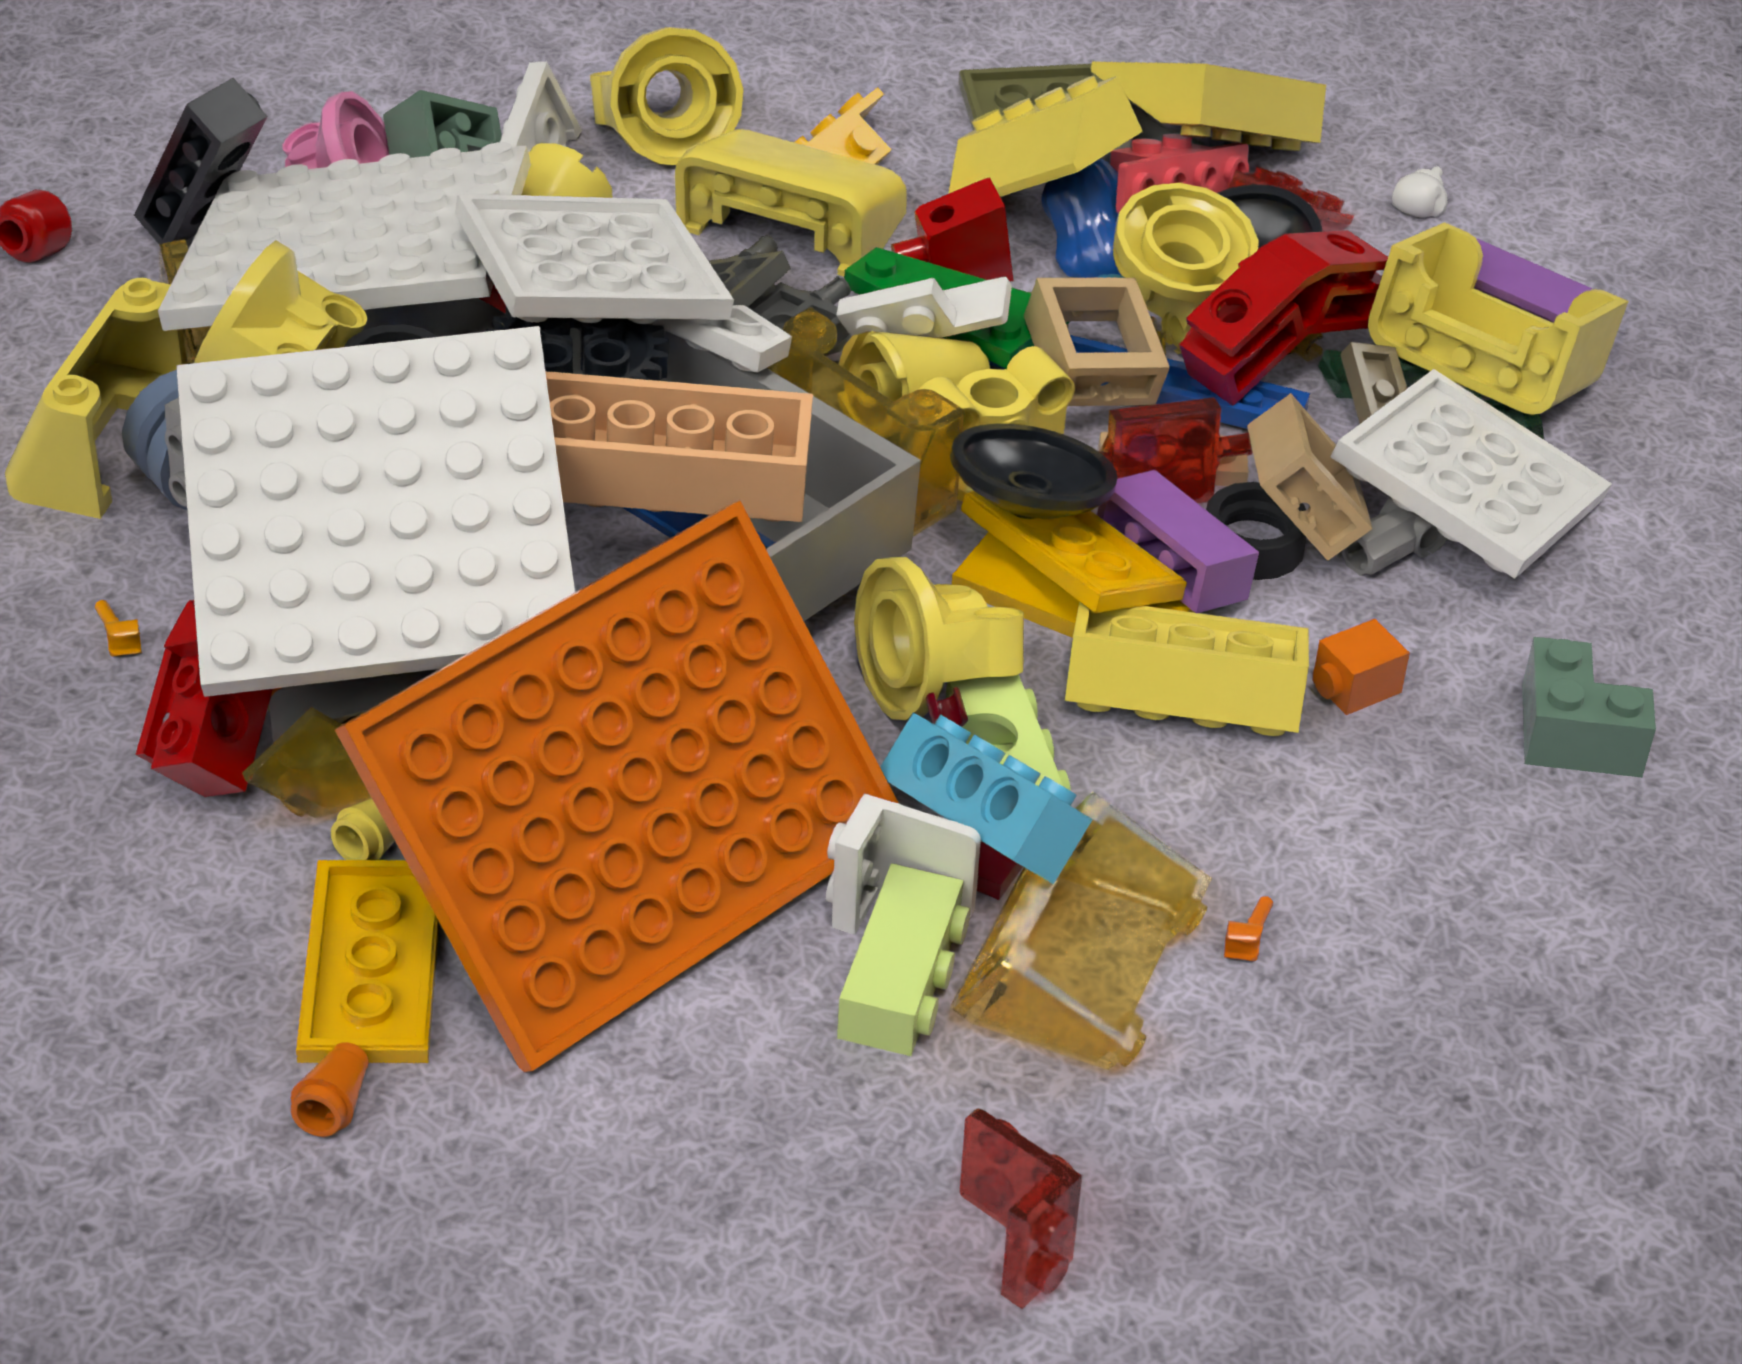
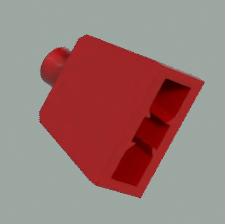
[891,177,1014,282]

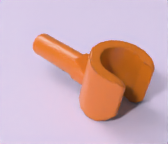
[1224,896,1274,961]

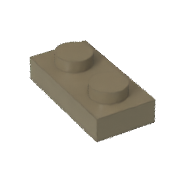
[1340,342,1407,424]

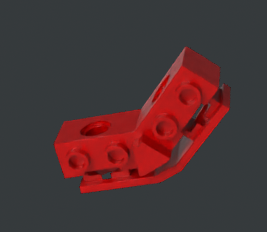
[1179,230,1388,406]
[135,599,273,797]

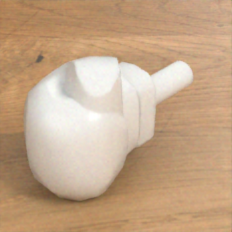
[1392,166,1448,218]

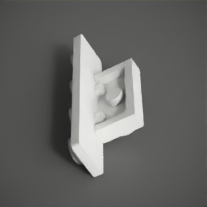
[817,277,1012,363]

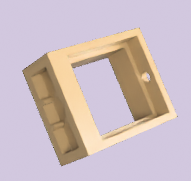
[1024,278,1170,406]
[1247,393,1373,561]

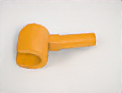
[95,600,142,657]

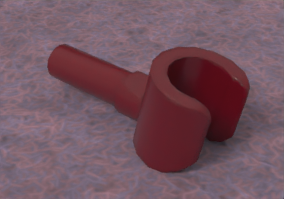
[925,687,968,727]

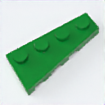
[844,247,1071,369]

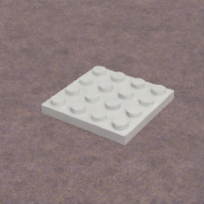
[455,194,734,324]
[1330,369,1612,579]

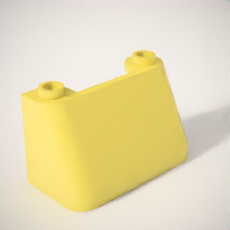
[675,129,907,276]
[5,278,187,519]

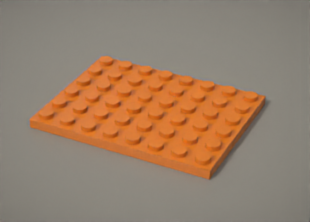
[334,500,899,1072]

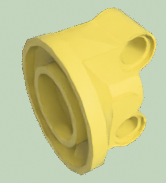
[590,27,744,165]
[1113,183,1259,354]
[194,240,367,363]
[912,346,1075,501]
[854,557,1024,720]

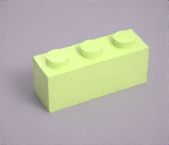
[837,863,971,1056]

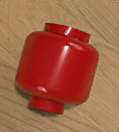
[0,189,73,263]

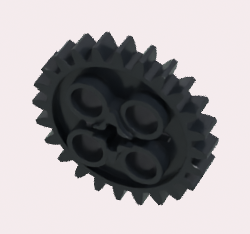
[485,307,669,381]

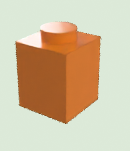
[1312,618,1410,715]

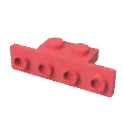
[1110,134,1249,213]

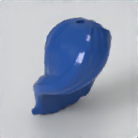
[1041,158,1121,278]

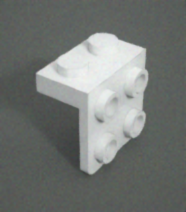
[826,793,981,935]

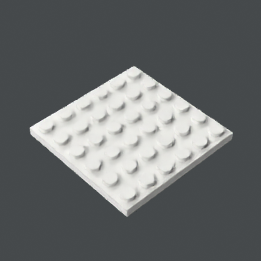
[158,142,531,331]
[176,326,575,697]

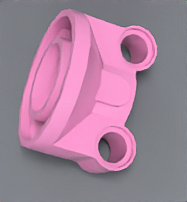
[282,91,389,169]

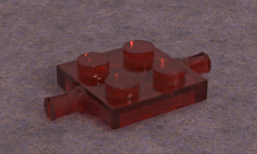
[1100,397,1253,503]

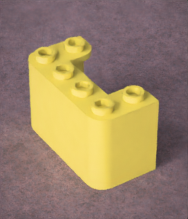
[1368,222,1628,415]

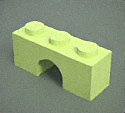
[946,674,1071,791]

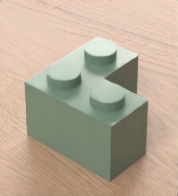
[383,90,502,158]
[1522,637,1656,778]

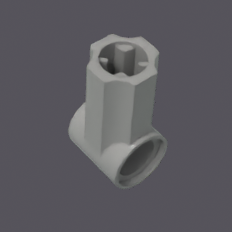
[1341,497,1447,576]

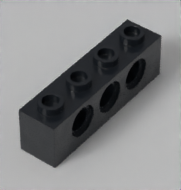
[134,78,268,252]

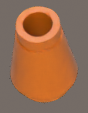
[290,1042,369,1137]

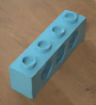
[880,712,1093,884]

